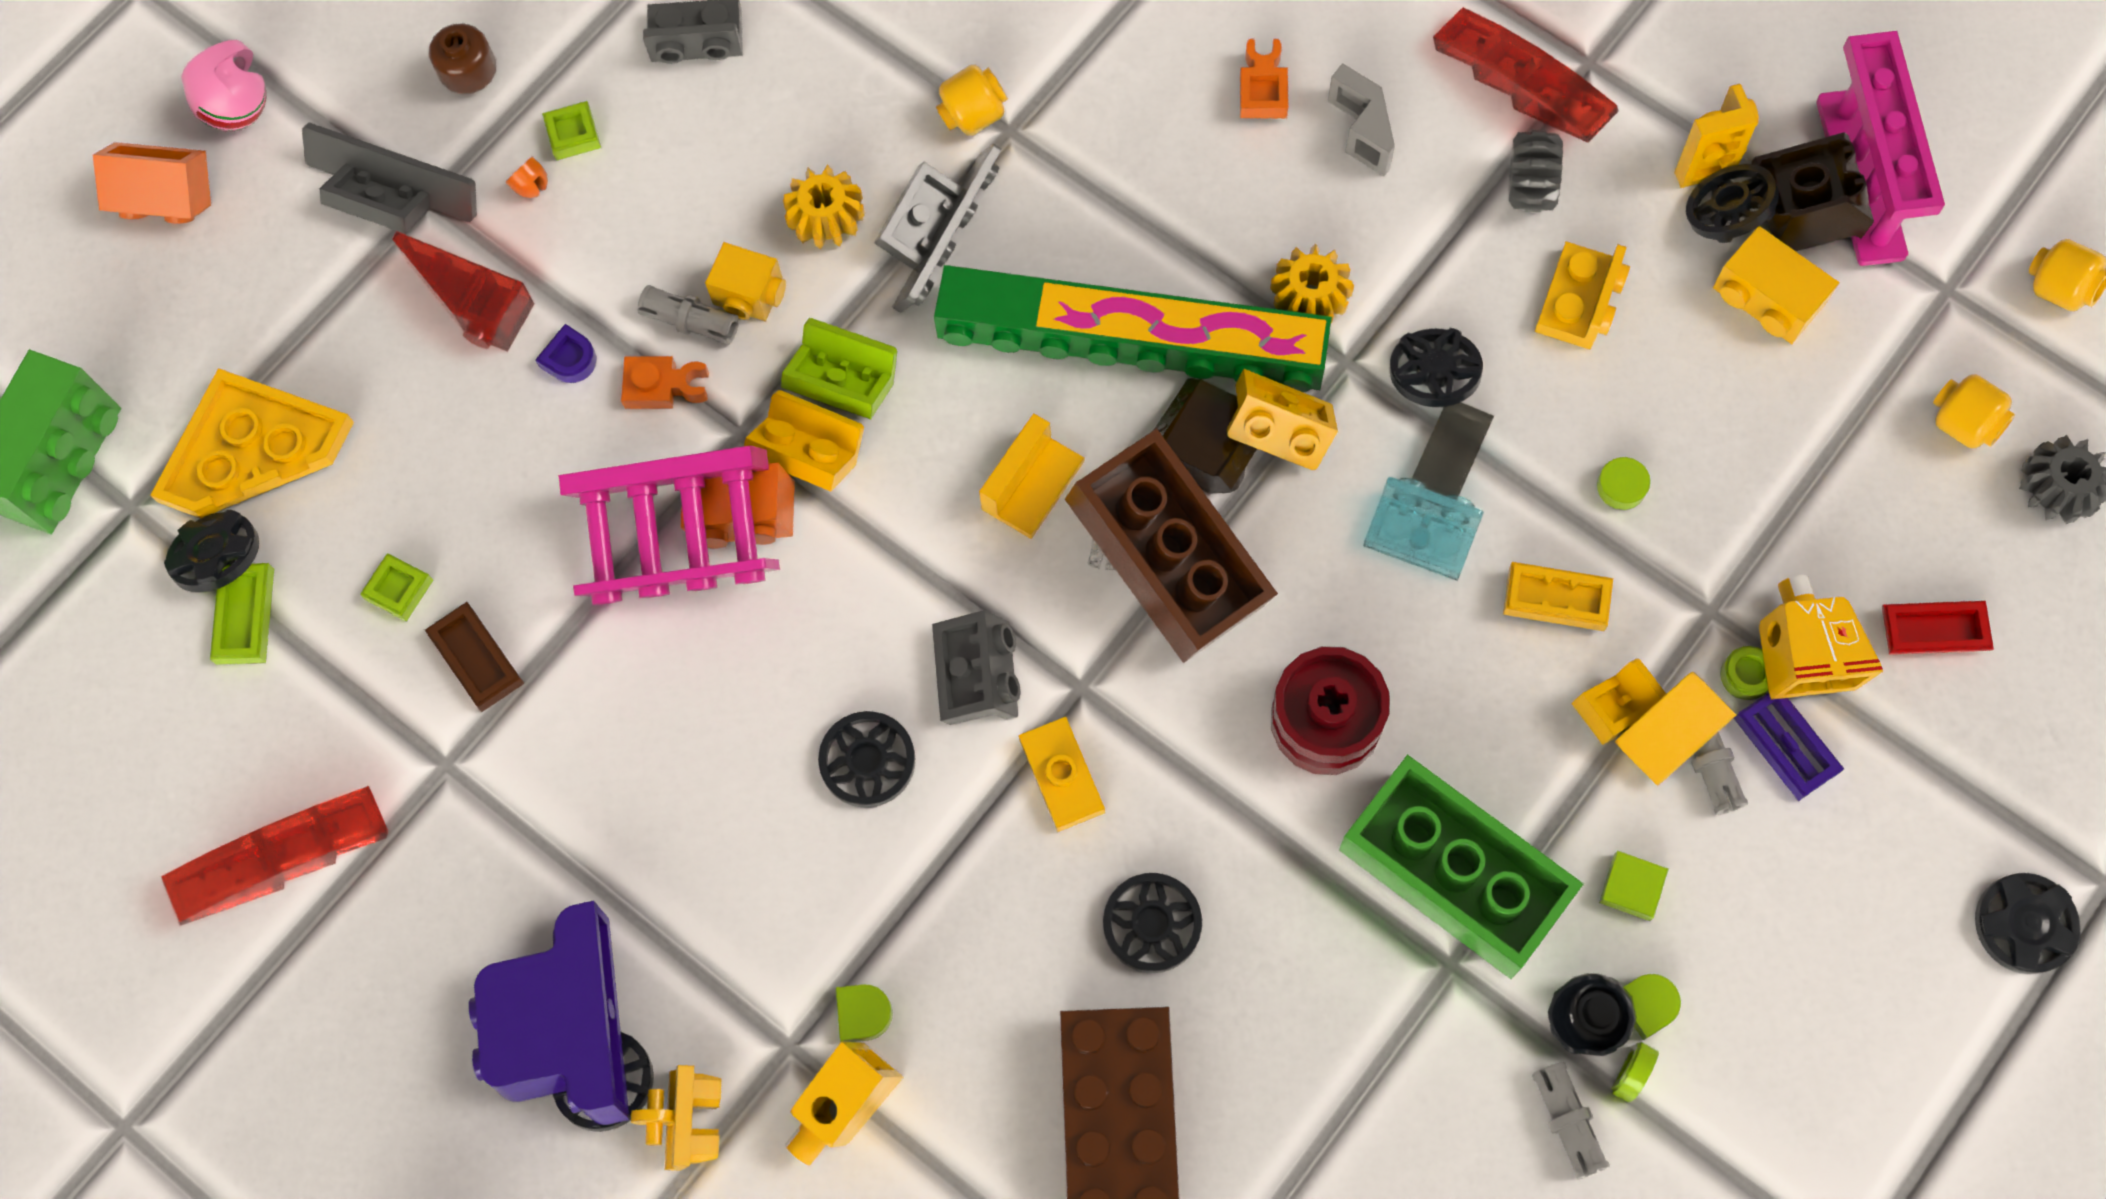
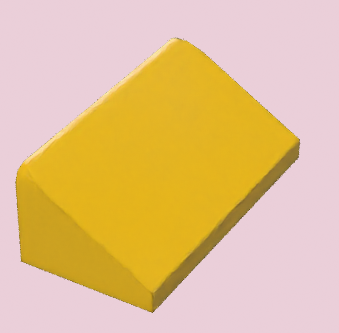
[1615,672,1736,786]

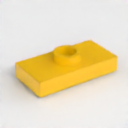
[1503,562,1614,631]
[1018,716,1105,833]

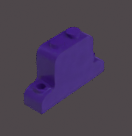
[468,900,630,1125]

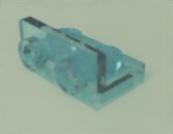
[1363,477,1484,581]

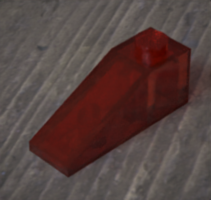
[392,231,534,352]

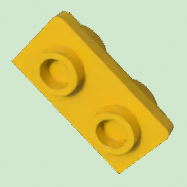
[1674,83,1759,188]
[1534,241,1630,350]
[1227,369,1338,470]
[744,390,864,492]

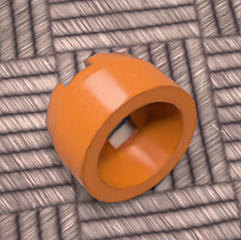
[506,156,548,198]

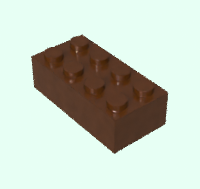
[1065,429,1278,663]
[1060,1007,1179,1199]

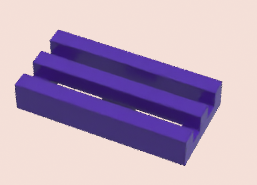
[1733,693,1844,801]

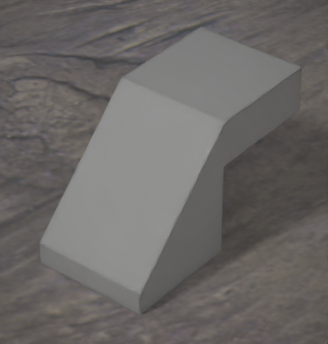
[1328,63,1395,176]

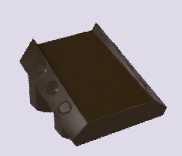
[1751,132,1874,251]
[1153,378,1259,494]

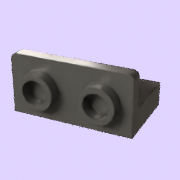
[643,0,743,64]
[932,610,1021,725]

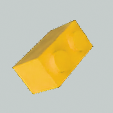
[1712,226,1840,344]

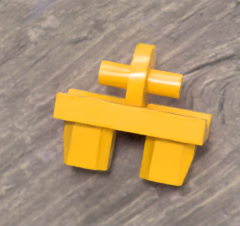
[631,1065,722,1171]

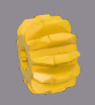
[783,164,865,250]
[1270,244,1354,323]

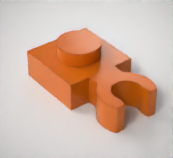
[1240,39,1288,118]
[621,356,709,409]

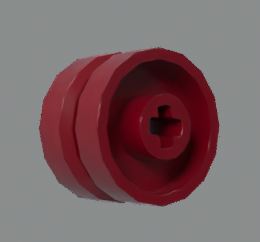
[1271,646,1390,775]

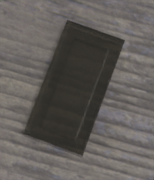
[1409,402,1494,506]

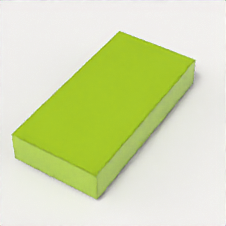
[210,563,274,665]

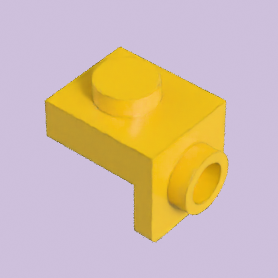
[1571,658,1667,745]

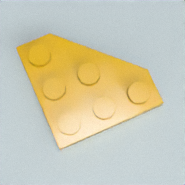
[150,368,354,518]

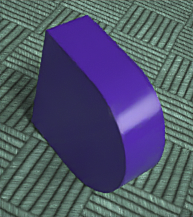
[535,324,597,383]

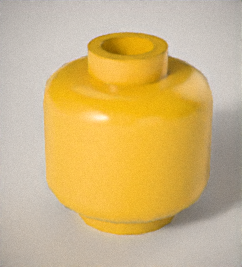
[935,64,1008,136]
[2029,239,2106,312]
[1933,374,2015,449]

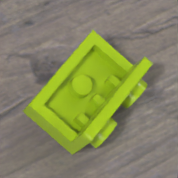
[781,318,897,419]

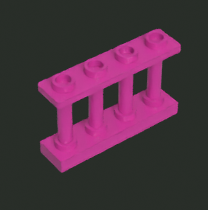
[1816,31,1945,266]
[558,446,780,605]

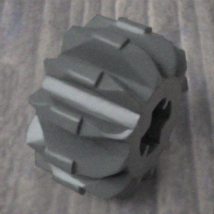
[1508,130,1563,213]
[2019,435,2106,524]

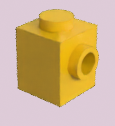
[705,242,786,322]

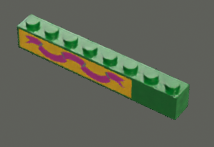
[934,265,1332,392]

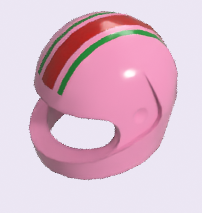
[181,40,267,131]

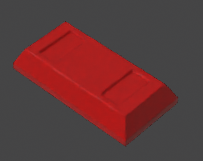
[1882,601,1994,655]

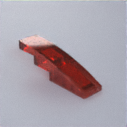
[1433,7,1618,143]
[161,786,388,926]

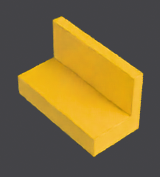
[979,413,1085,539]

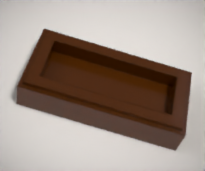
[425,602,525,712]

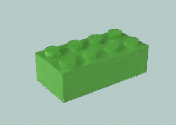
[1339,754,1584,980]

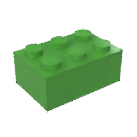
[0,349,122,535]

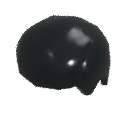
[1547,973,1637,1056]

